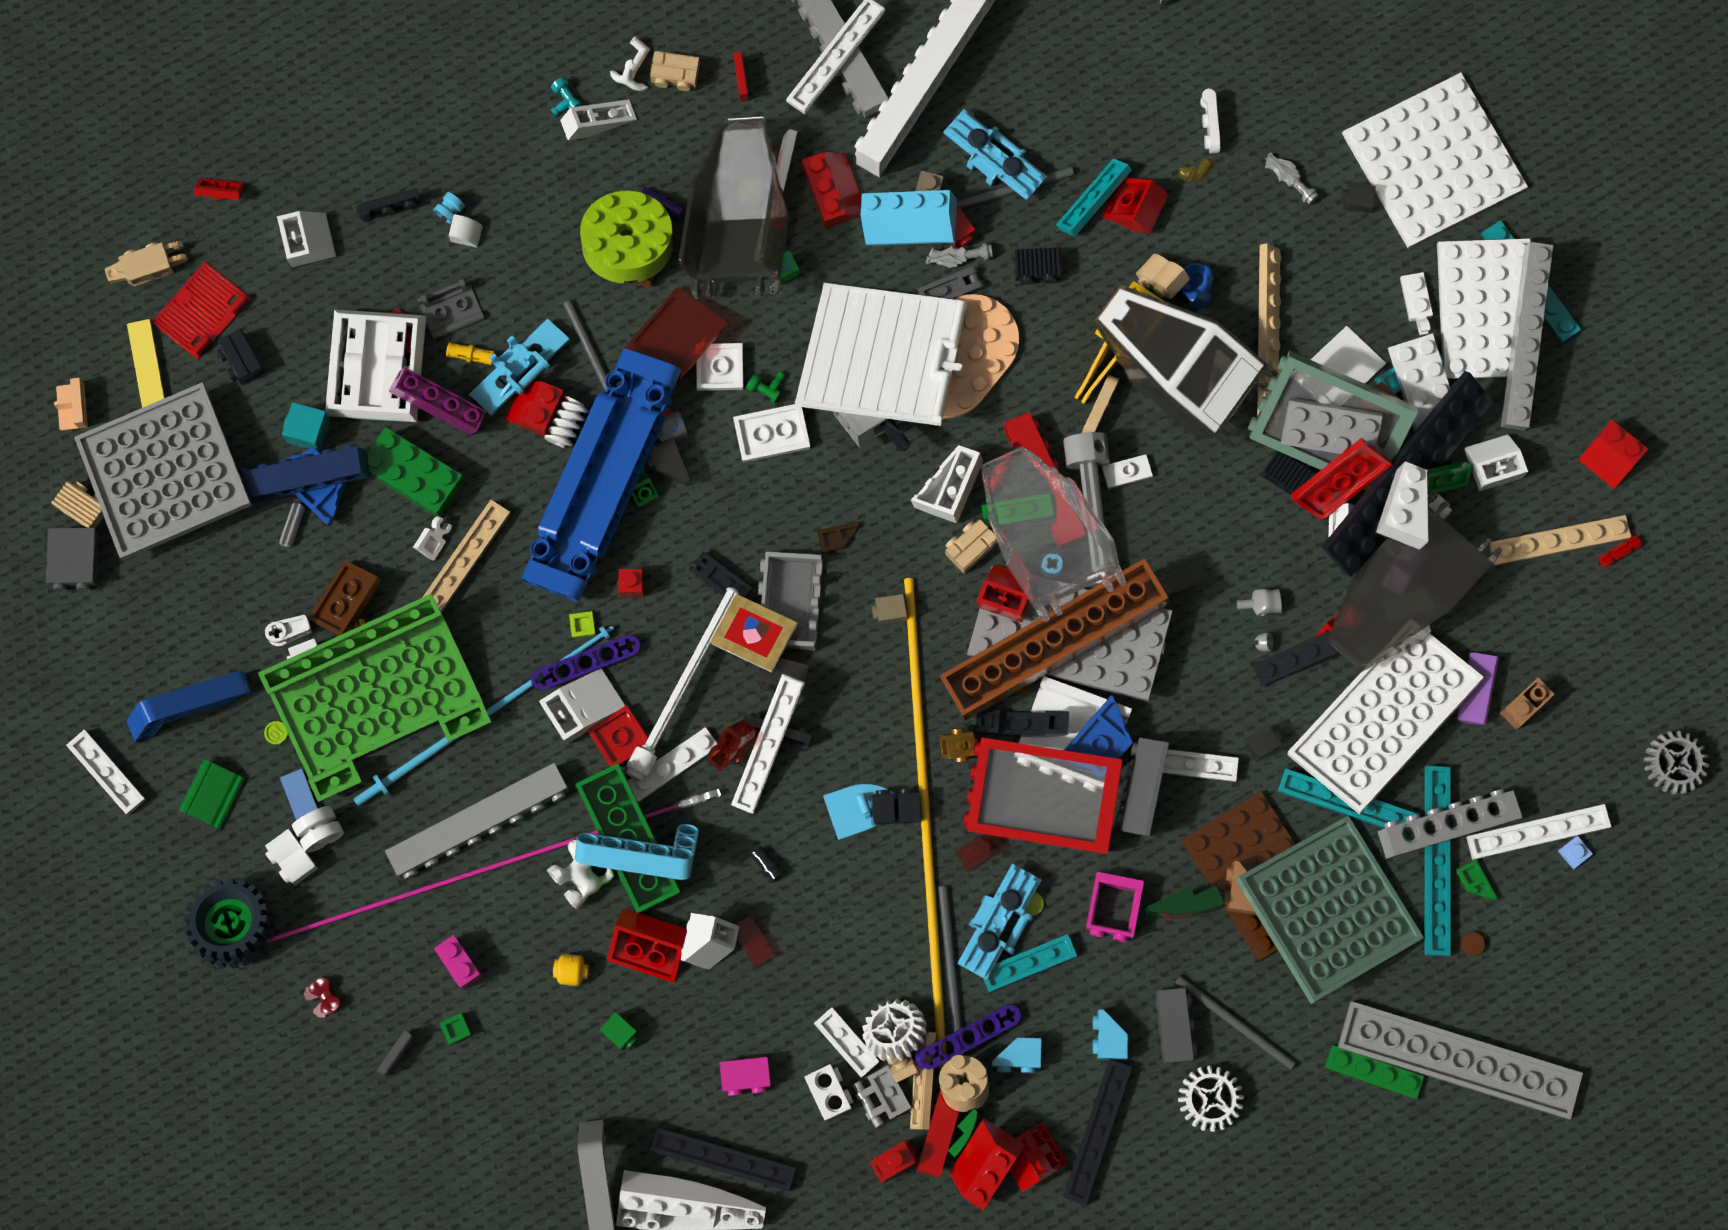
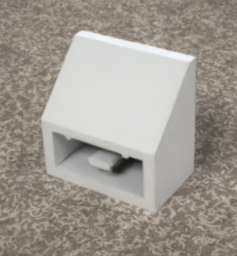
[277,211,336,267]
[1464,435,1528,492]
[681,913,739,969]

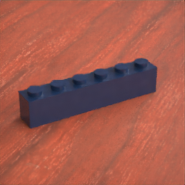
[238,444,369,504]

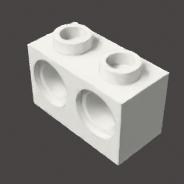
[804,1064,853,1122]

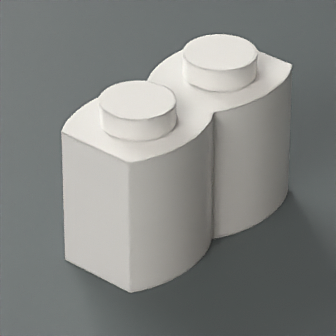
[265,829,318,885]

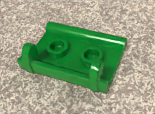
[178,759,245,830]

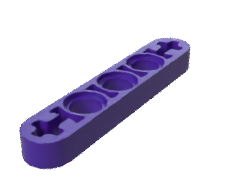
[531,635,640,690]
[915,1005,1021,1070]

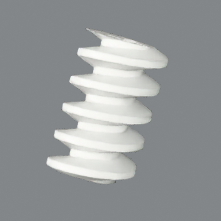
[544,396,589,448]

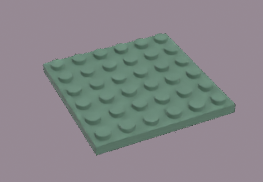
[1235,816,1424,1004]

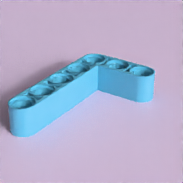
[575,824,698,880]

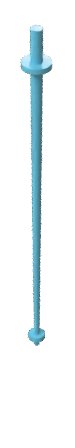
[353,626,614,807]

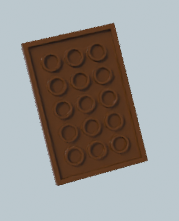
[1181,791,1296,961]

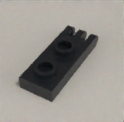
[688,551,752,598]

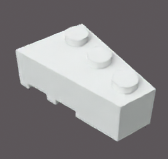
[911,445,983,523]
[1376,462,1428,549]

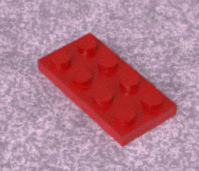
[1291,438,1392,521]

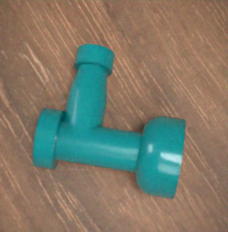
[551,77,582,117]

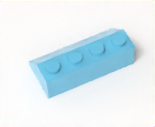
[861,190,957,246]

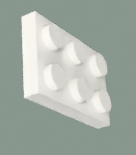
[733,404,810,463]

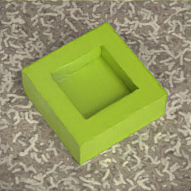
[569,611,596,638]

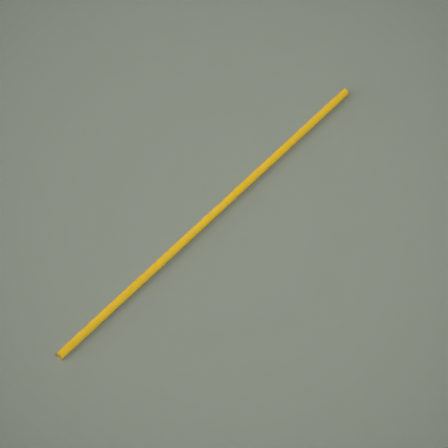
[904,578,947,1070]

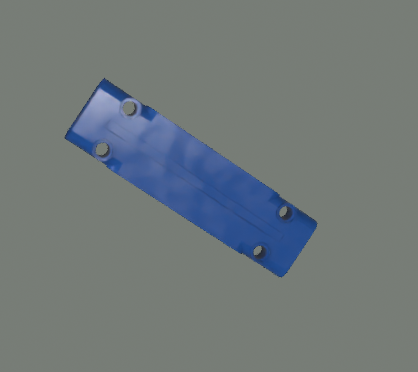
[520,349,681,602]

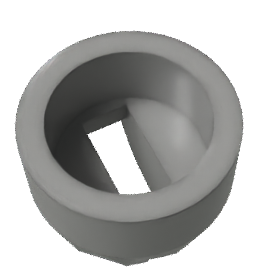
[1255,633,1274,652]

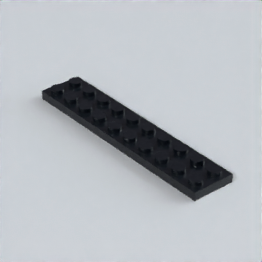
[1321,371,1493,577]

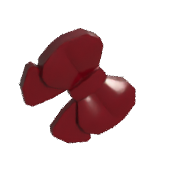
[304,977,342,1018]

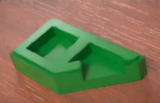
[1455,859,1498,900]

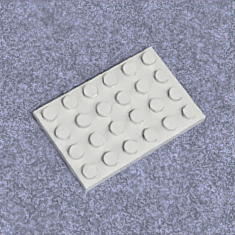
[1437,239,1530,379]

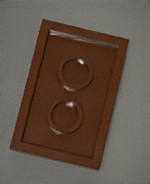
[308,560,382,636]

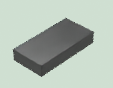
[377,1031,415,1076]

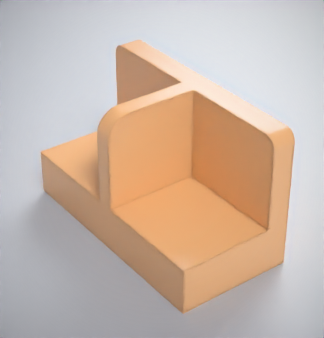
[54,378,88,430]

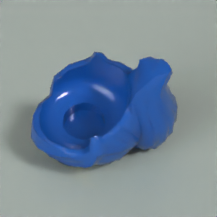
[1179,263,1213,309]

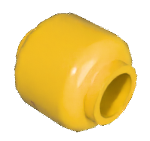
[553,954,589,986]

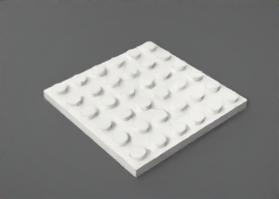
[1342,73,1528,248]

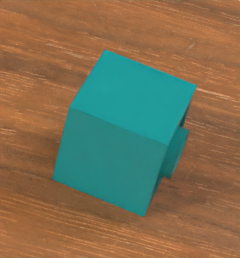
[282,402,330,452]

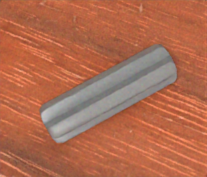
[279,503,305,548]

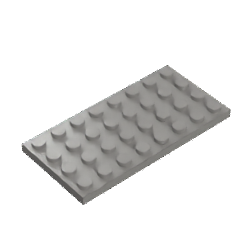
[967,566,1173,702]

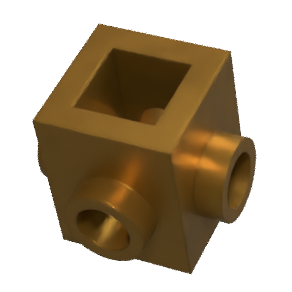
[939,727,977,762]

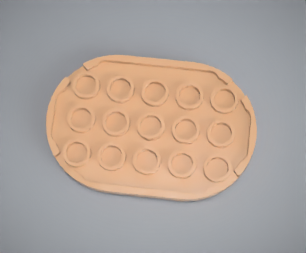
[943,294,1019,419]

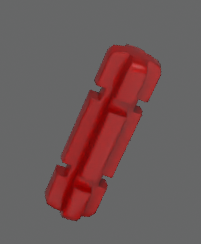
[1598,536,1642,568]

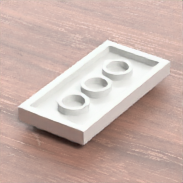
[1388,334,1450,432]

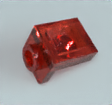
[955,835,993,872]

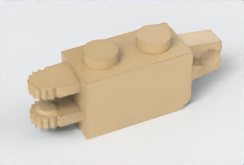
[105,241,188,286]

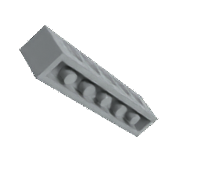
[1377,789,1522,859]

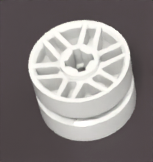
[292,806,344,853]

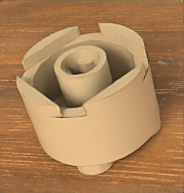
[939,1055,989,1112]

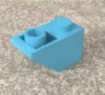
[1092,1010,1127,1060]
[992,1038,1041,1073]

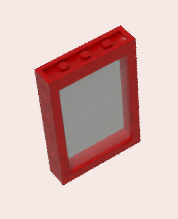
[963,737,1123,854]

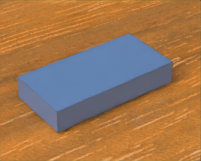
[280,769,318,820]

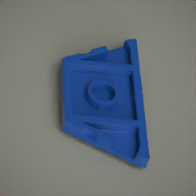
[272,448,346,527]
[1053,695,1133,778]

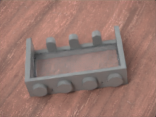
[758,552,823,651]

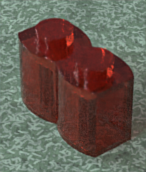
[707,719,755,771]

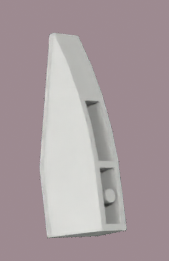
[616,1170,766,1230]

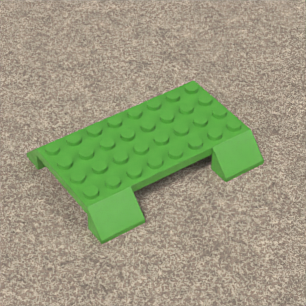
[258,593,491,802]

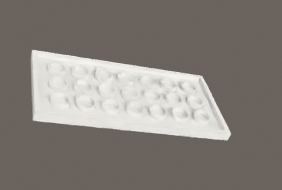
[1287,619,1484,815]

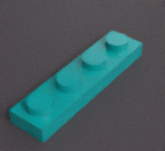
[1056,158,1132,237]
[983,934,1077,993]

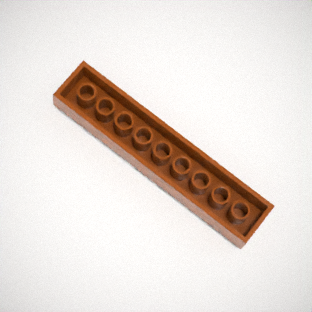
[940,558,1169,721]

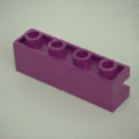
[389,367,487,435]

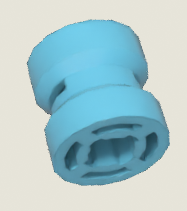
[433,192,465,224]

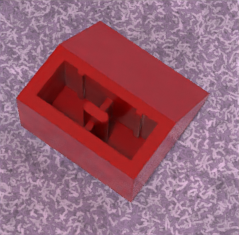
[976,564,1038,623]
[1009,1122,1068,1192]

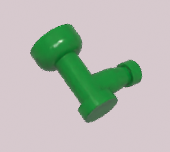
[746,372,786,403]

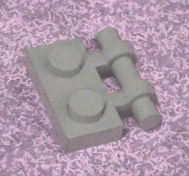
[852,1066,911,1128]

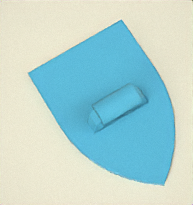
[823,784,896,840]

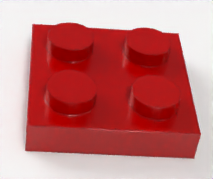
[587,705,648,767]

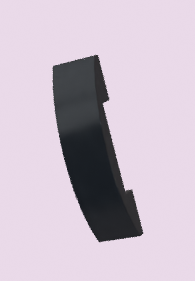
[975,709,1070,737]

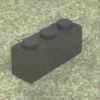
[1155,988,1197,1064]

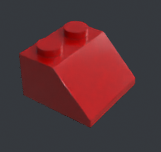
[1102,178,1168,233]
[504,380,565,437]
[1578,420,1648,489]

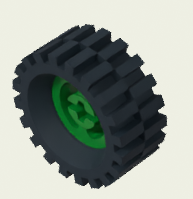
[184,878,275,969]

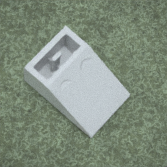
[539,668,625,745]

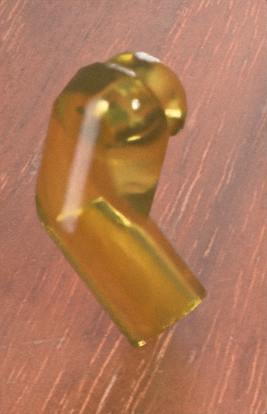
[1178,159,1212,182]

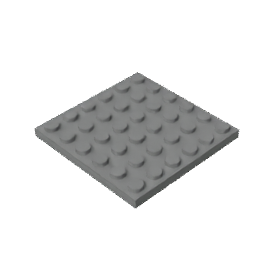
[74,382,252,561]

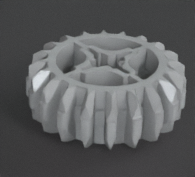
[1644,731,1709,795]

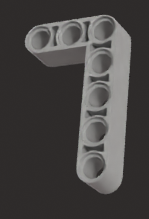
[578,1119,616,1230]

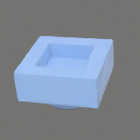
[1558,836,1592,869]

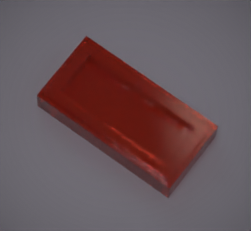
[735,915,775,968]

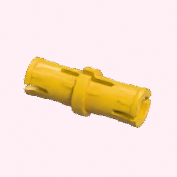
[446,342,495,365]

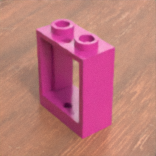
[1085,872,1144,942]

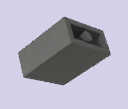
[46,528,99,591]

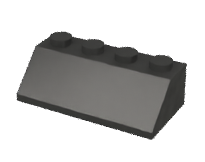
[1116,738,1169,837]

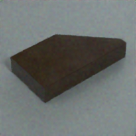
[817,521,859,554]

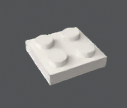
[696,343,743,391]

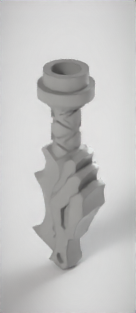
[1265,152,1319,205]
[926,243,992,268]

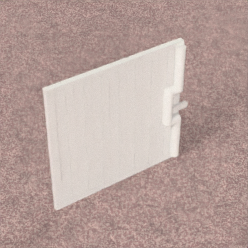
[795,283,968,426]

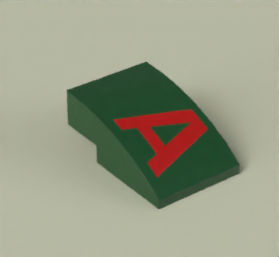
[1143,886,1224,919]

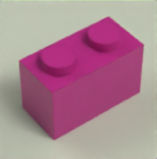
[434,935,483,990]
[720,1057,771,1096]

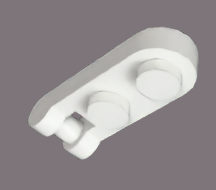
[1200,89,1220,154]

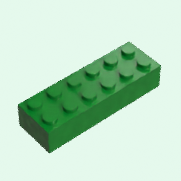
[575,763,681,913]

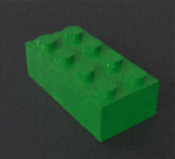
[366,427,465,517]

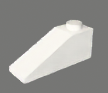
[560,100,637,140]

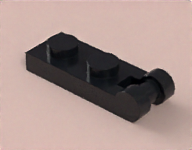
[357,188,422,222]

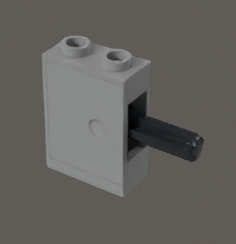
[833,411,911,451]

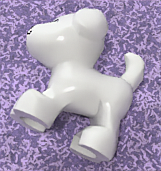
[547,839,614,909]

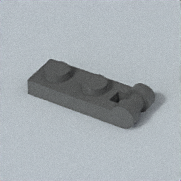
[918,266,985,299]

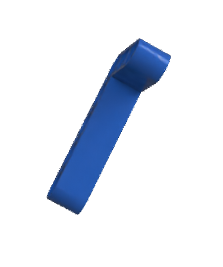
[126,671,253,743]

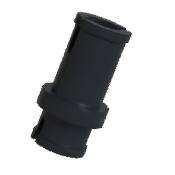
[750,846,784,883]

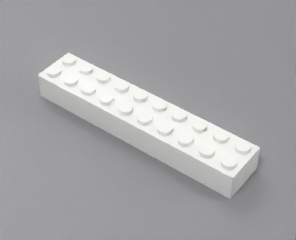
[855,0,995,177]

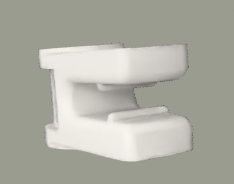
[265,615,312,646]

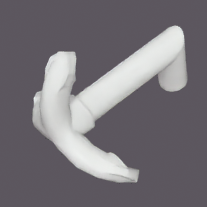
[610,36,650,91]

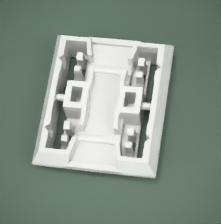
[325,310,426,422]

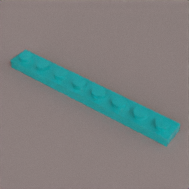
[1425,766,1451,957]

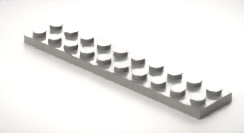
[1337,1001,1583,1120]

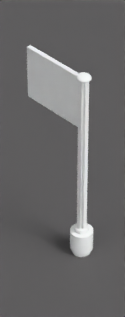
[1290,326,1452,524]

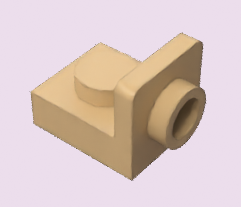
[886,1055,918,1083]

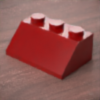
[802,152,862,229]
[607,908,687,983]
[949,1118,1025,1210]

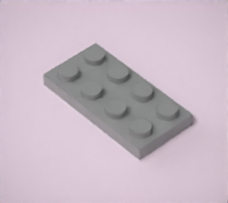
[1281,398,1382,454]

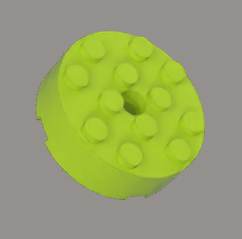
[580,191,673,283]

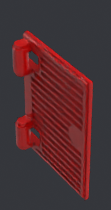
[151,261,252,360]

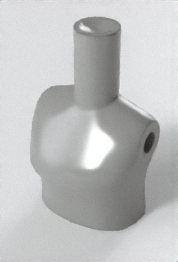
[1237,589,1282,617]

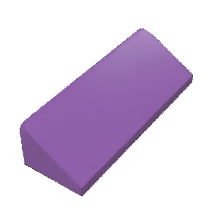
[1457,653,1499,725]

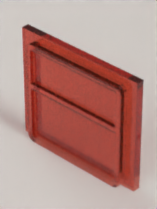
[624,287,728,386]

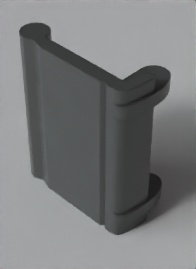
[417,279,485,340]

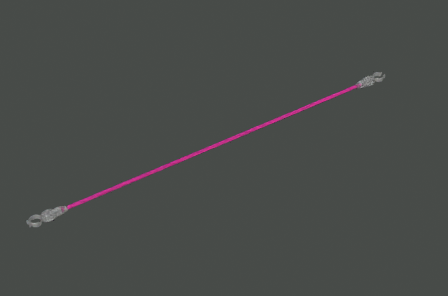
[266,789,721,944]

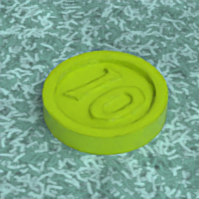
[264,721,288,744]
[1024,892,1044,916]

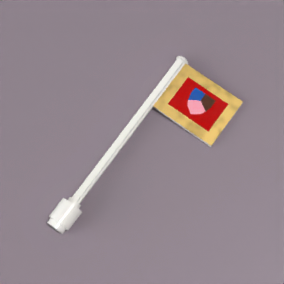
[625,587,798,782]

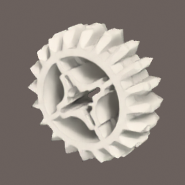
[863,998,927,1063]
[1178,1066,1244,1132]

